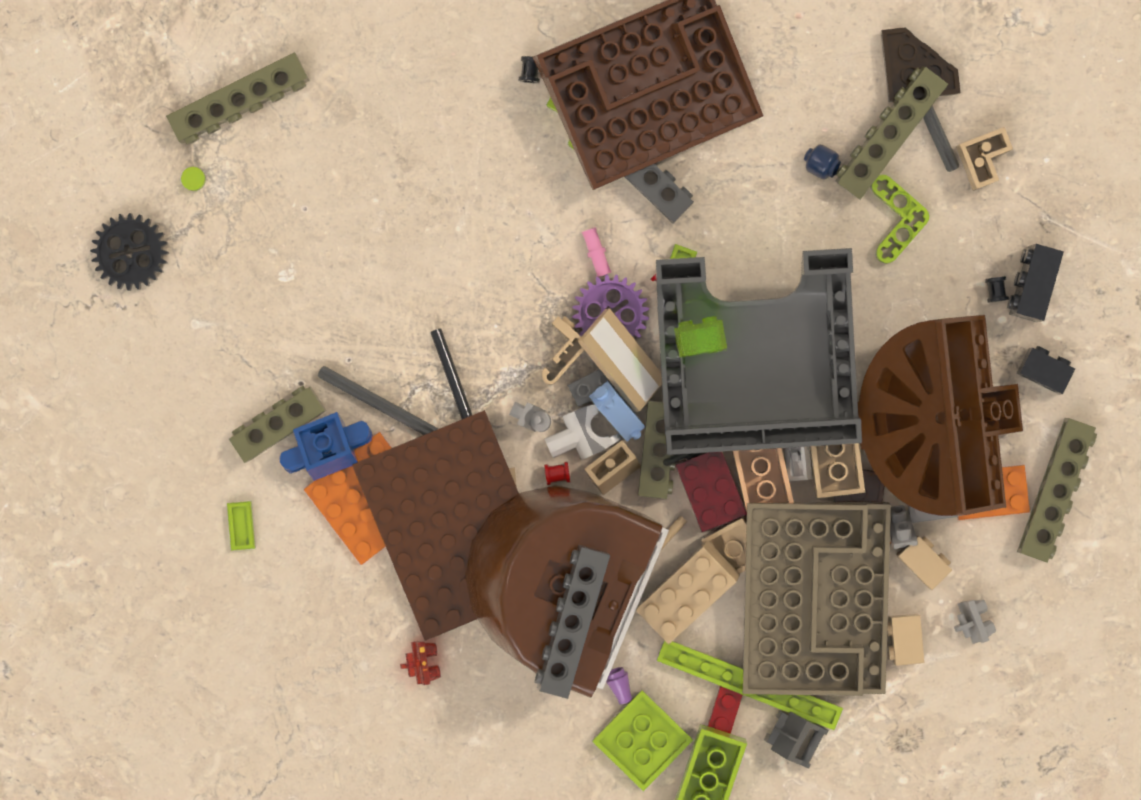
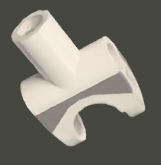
[544,404,621,460]

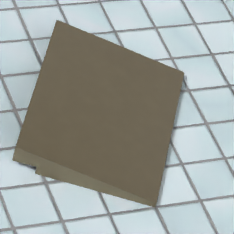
[742,502,891,696]

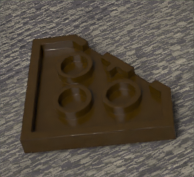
[881,27,961,102]

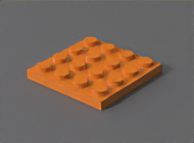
[304,432,392,565]

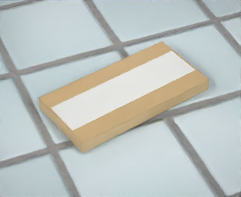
[578,308,662,412]

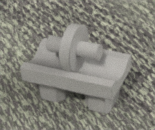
[509,402,551,432]
[890,505,918,549]
[954,599,996,644]

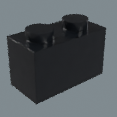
[1016,346,1075,395]

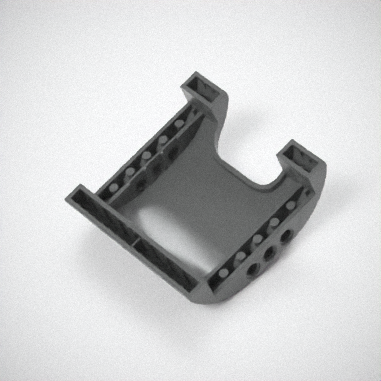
[656,248,862,455]

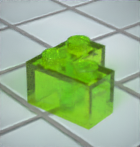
[674,316,727,358]

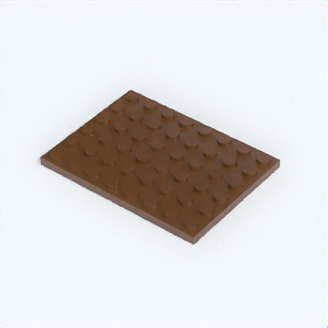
[352,410,519,641]

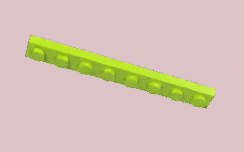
[657,640,843,730]

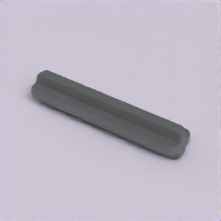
[923,105,959,172]

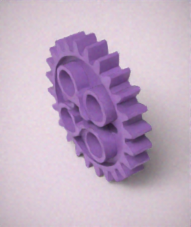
[572,274,649,338]

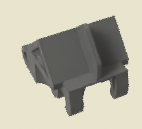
[764,710,829,769]

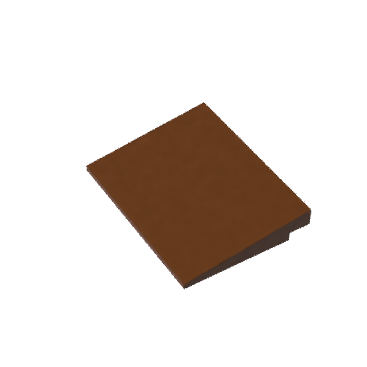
[532,0,764,190]

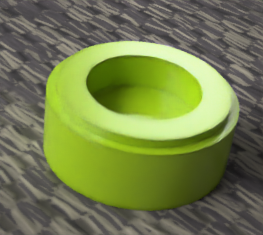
[181,167,206,191]

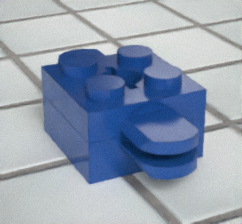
[280,412,373,481]

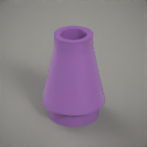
[606,667,632,704]

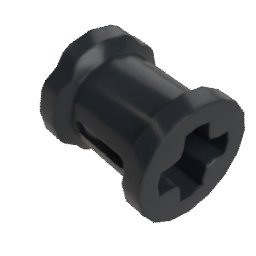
[518,56,540,83]
[985,276,1009,303]

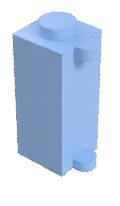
[589,381,645,442]

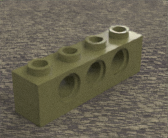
[229,385,327,463]
[638,401,676,499]

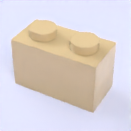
[584,440,641,495]
[896,535,952,590]
[887,614,925,666]

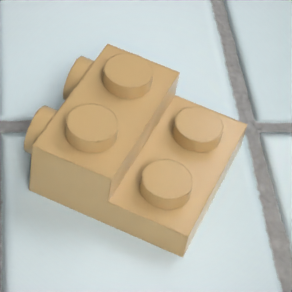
[701,516,747,574]

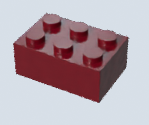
[675,452,747,532]

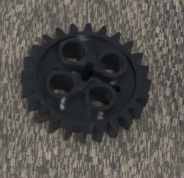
[90,213,169,291]

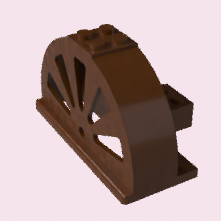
[857,315,1023,516]

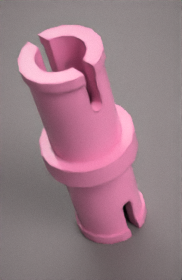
[581,227,611,277]

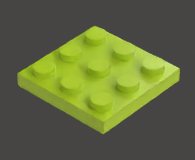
[592,690,693,791]

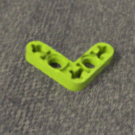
[871,175,929,264]

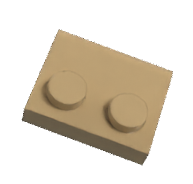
[542,316,584,385]

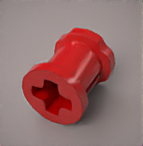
[544,462,570,485]

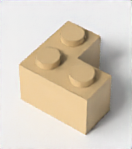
[956,127,1013,191]

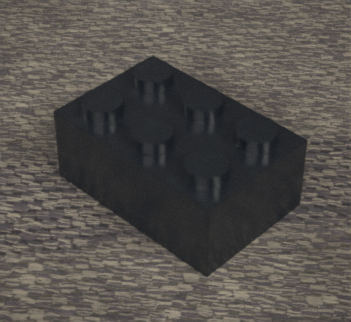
[1007,244,1064,322]

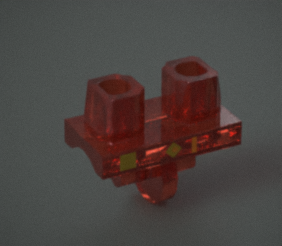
[400,641,441,685]

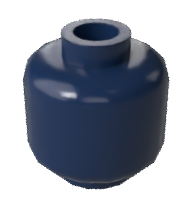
[804,144,841,180]

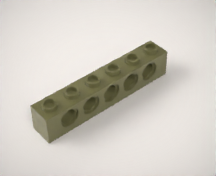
[166,52,310,145]
[835,66,948,200]
[1017,418,1097,563]

